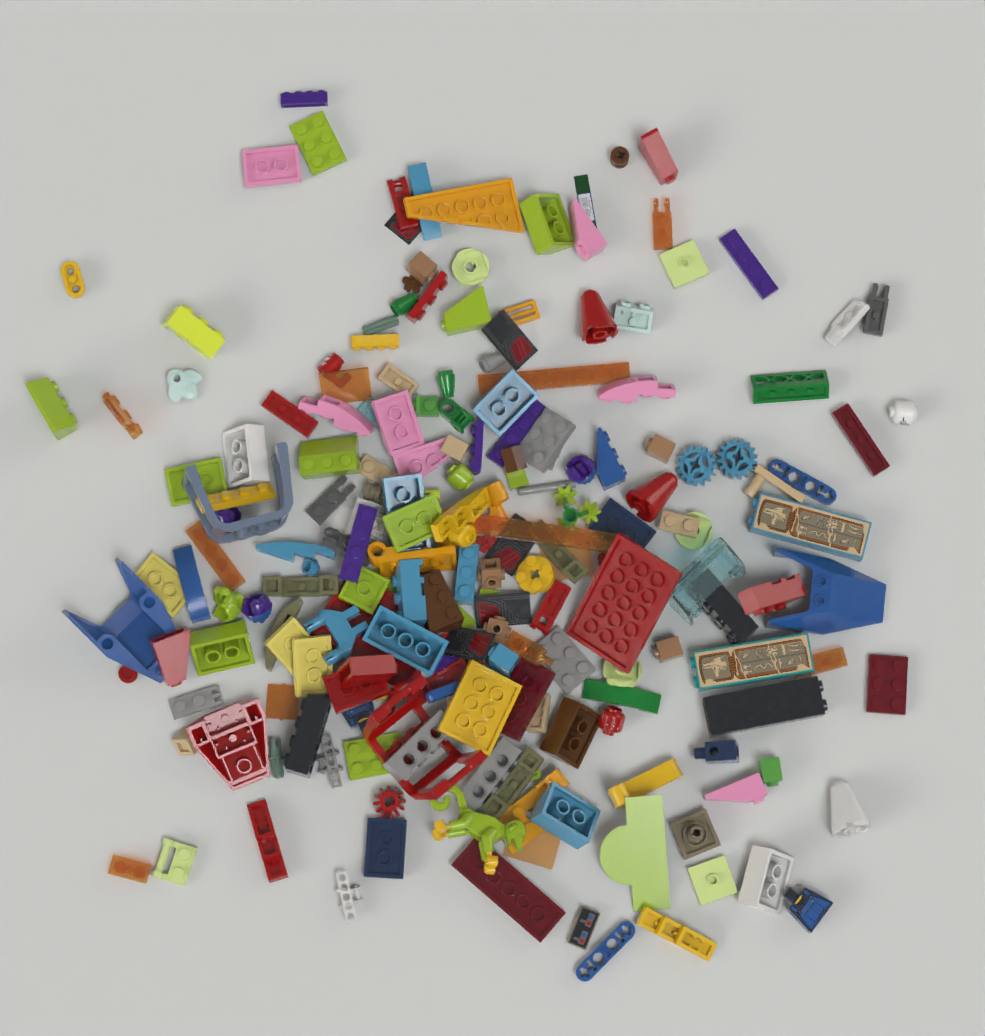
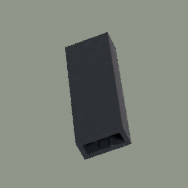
[702,676,828,738]

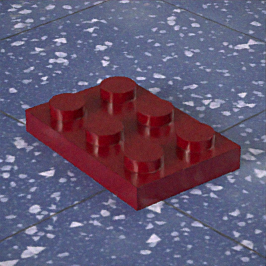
[866,654,908,716]

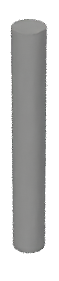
[518,481,576,496]

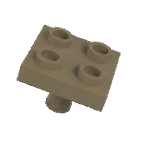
[669,809,721,860]

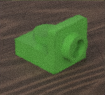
[412,394,439,417]

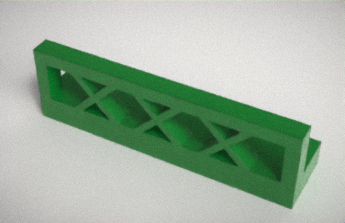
[750,370,829,404]

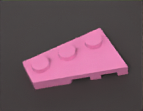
[392,437,450,478]

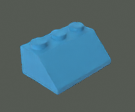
[529,781,601,850]

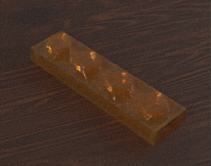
[185,521,246,591]

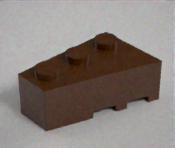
[421,569,464,636]

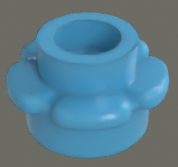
[302,559,320,577]

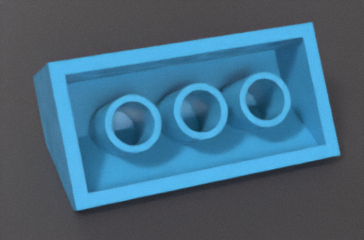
[362,605,449,676]

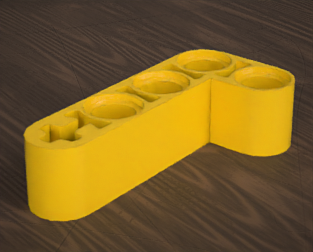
[607,758,683,809]

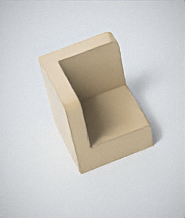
[440,435,469,464]
[172,726,197,756]

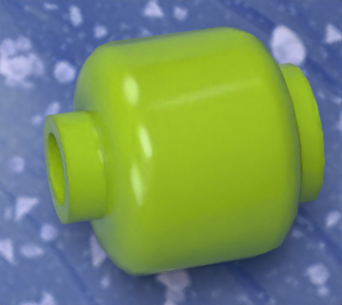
[446,463,474,492]

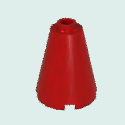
[580,289,618,344]
[626,472,678,523]

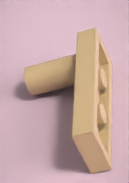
[744,464,806,503]

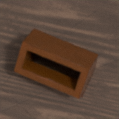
[500,445,527,473]

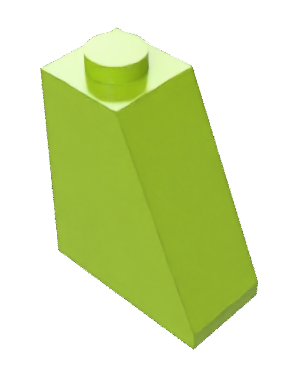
[441,286,491,336]

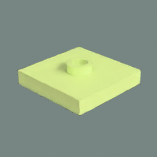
[659,240,709,289]
[687,855,738,906]

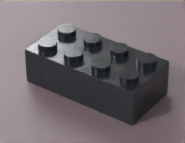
[687,568,759,645]
[283,693,332,779]

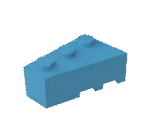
[391,559,427,628]

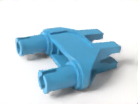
[303,605,369,667]

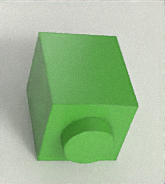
[758,757,783,787]

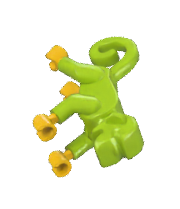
[430,785,526,875]

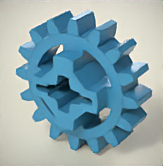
[716,438,758,480]
[676,445,718,487]

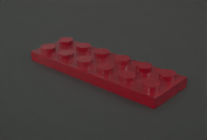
[451,838,566,943]

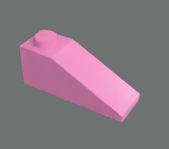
[568,199,608,261]
[703,773,768,805]

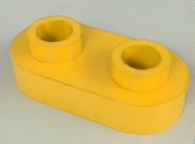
[61,261,86,299]

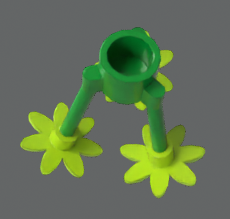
[553,485,602,538]

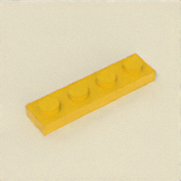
[196,482,275,514]

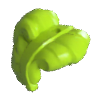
[213,585,244,622]

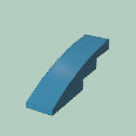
[407,162,442,241]
[256,542,337,563]

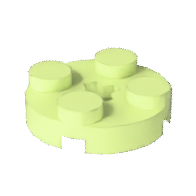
[452,248,490,287]
[675,511,713,550]
[603,660,642,687]

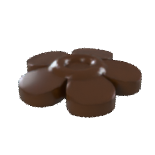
[402,274,423,294]

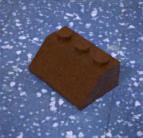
[539,697,600,769]

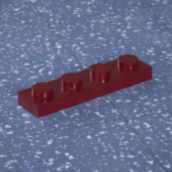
[831,403,890,477]

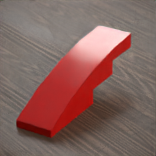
[247,799,288,883]

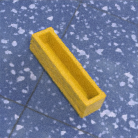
[351,334,399,351]

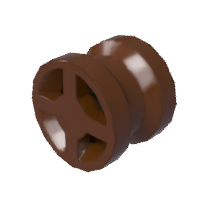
[610,146,629,169]

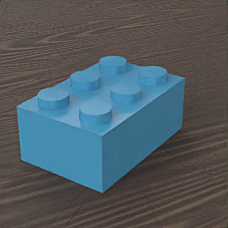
[472,368,540,437]

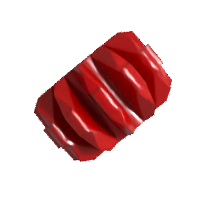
[373,785,406,819]

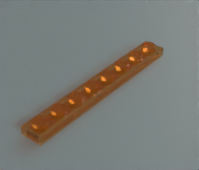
[478,362,630,395]
[474,515,629,553]

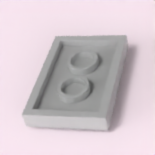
[520,408,576,473]
[529,626,597,695]

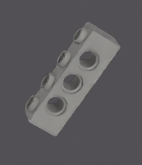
[382,709,450,782]
[456,737,522,813]

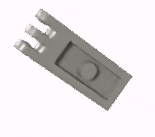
[168,685,224,720]

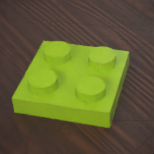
[338,566,390,616]

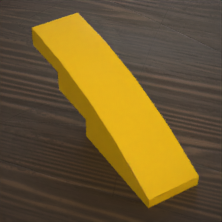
[430,487,491,542]
[635,906,717,962]

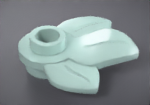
[167,369,202,403]

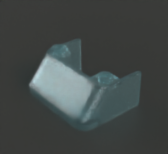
[669,537,746,626]

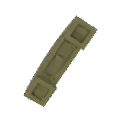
[527,519,589,584]
[262,575,339,597]
[265,598,304,672]
[481,747,544,819]

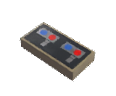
[568,906,600,950]

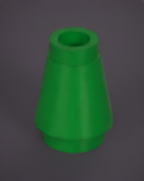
[390,292,419,317]
[436,370,455,398]

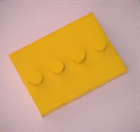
[437,660,522,756]

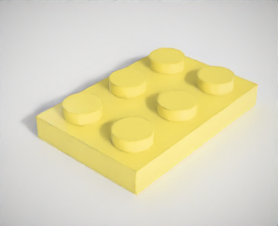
[135,552,186,618]
[264,616,310,677]
[292,634,333,697]

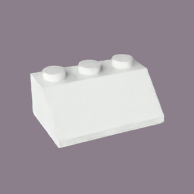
[222,424,270,489]
[738,845,794,915]

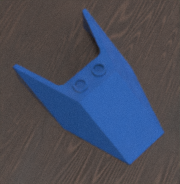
[766,547,886,635]
[62,557,176,683]

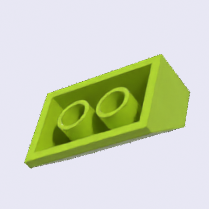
[519,194,574,255]
[25,377,78,440]
[299,436,361,480]
[190,620,255,677]

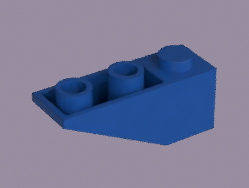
[596,427,627,491]

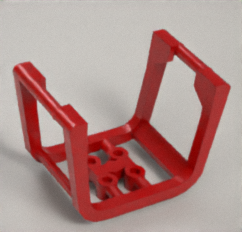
[363,674,487,800]

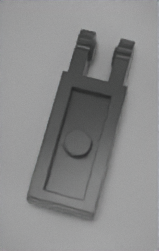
[863,283,890,337]
[306,475,356,526]
[322,527,370,566]

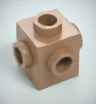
[477,558,505,589]
[483,616,511,645]

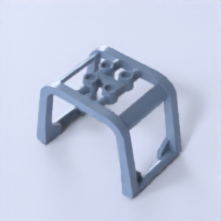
[182,442,293,544]

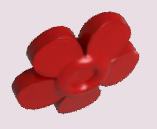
[476,532,498,553]

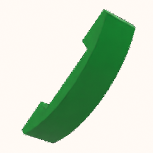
[582,679,661,714]

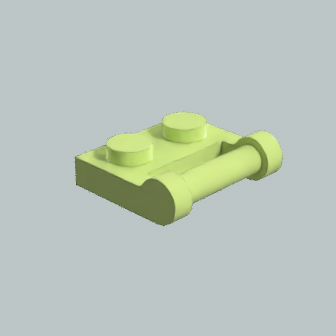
[151,838,197,886]

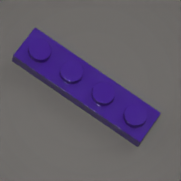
[719,229,779,301]
[487,400,547,469]
[338,504,378,584]

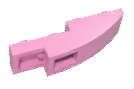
[597,375,676,404]
[298,394,375,436]

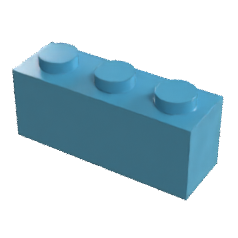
[454,545,479,606]
[488,643,519,679]

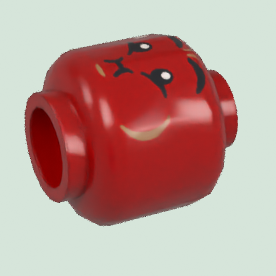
[598,706,625,736]

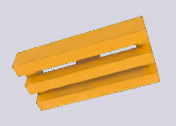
[499,300,540,326]

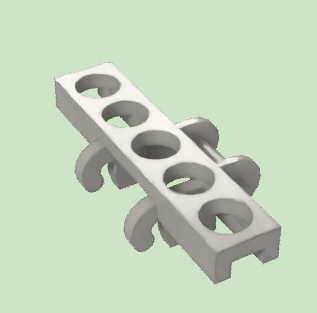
[315,736,343,788]

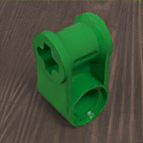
[439,399,475,434]

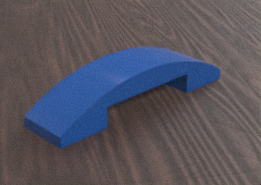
[173,545,211,624]

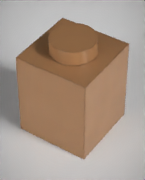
[406,251,438,285]
[645,434,676,464]
[652,636,684,663]

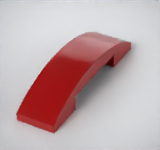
[418,658,485,706]

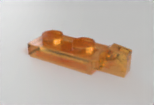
[102,392,143,440]
[504,630,554,667]

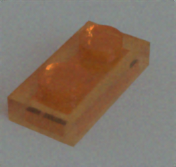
[108,855,152,884]

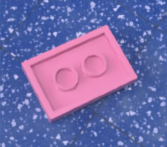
[242,145,302,188]
[371,390,425,456]

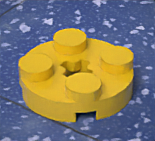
[515,555,555,595]

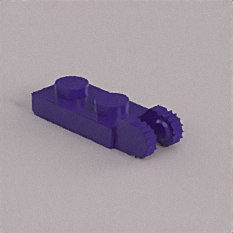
[470,420,484,476]

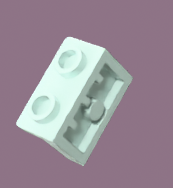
[614,301,654,334]

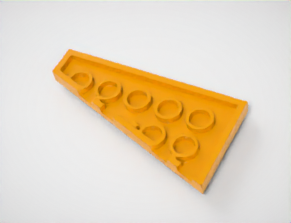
[403,178,525,234]

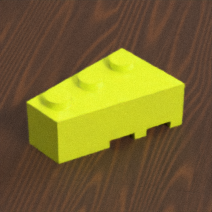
[161,305,226,359]

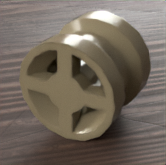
[363,482,382,504]

